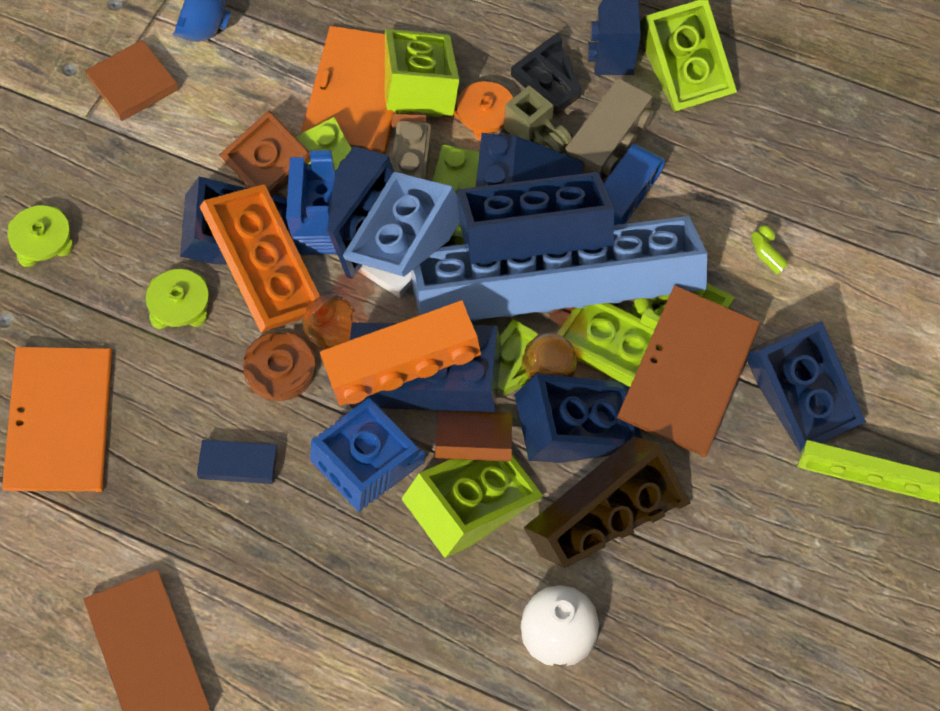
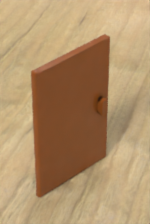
[617,285,761,457]

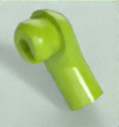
[751,225,789,275]

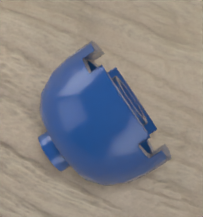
[173,0,231,42]

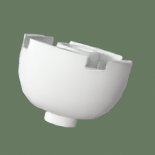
[520,585,599,666]

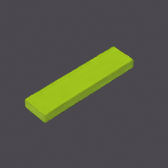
[797,440,940,503]

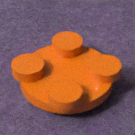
[454,81,513,140]

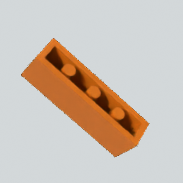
[320,300,481,406]

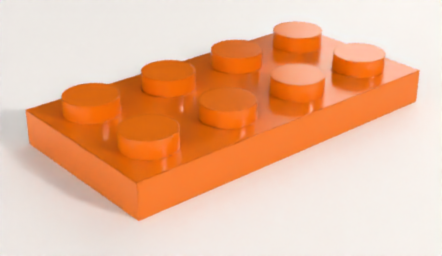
[200,184,326,333]

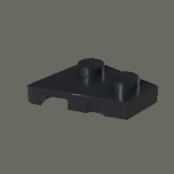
[511,33,581,115]

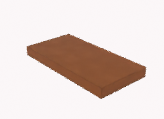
[83,569,211,711]

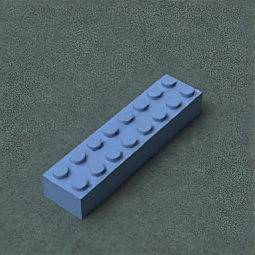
[411,216,708,322]

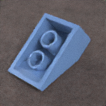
[343,172,460,277]

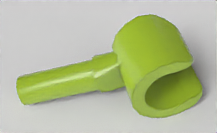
[631,294,670,319]

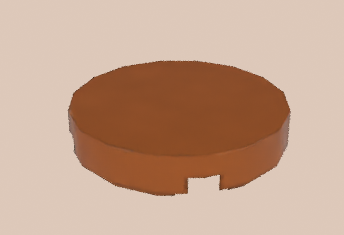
[243,332,316,401]

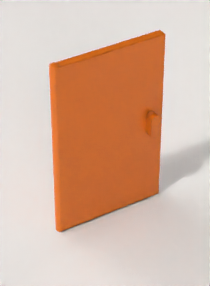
[301,26,395,154]
[2,347,112,492]

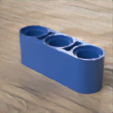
[604,143,665,225]

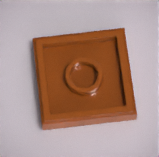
[85,40,179,121]
[219,110,311,195]
[435,410,512,461]

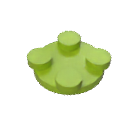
[7,205,73,267]
[146,269,209,329]

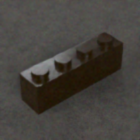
[523,436,691,568]

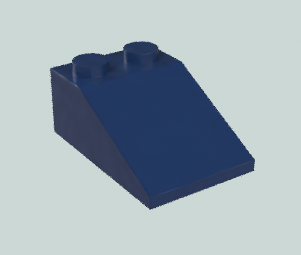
[588,0,641,75]
[476,133,583,187]
[327,146,395,279]
[180,176,292,264]
[746,321,866,452]
[514,374,642,463]

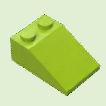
[640,0,737,112]
[385,29,459,117]
[401,456,543,558]

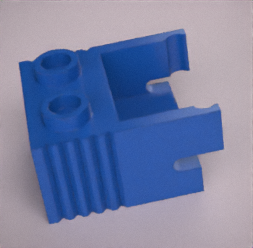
[286,150,337,255]
[310,398,425,512]

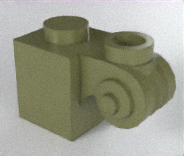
[504,85,572,154]

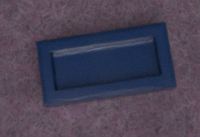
[197,440,277,484]

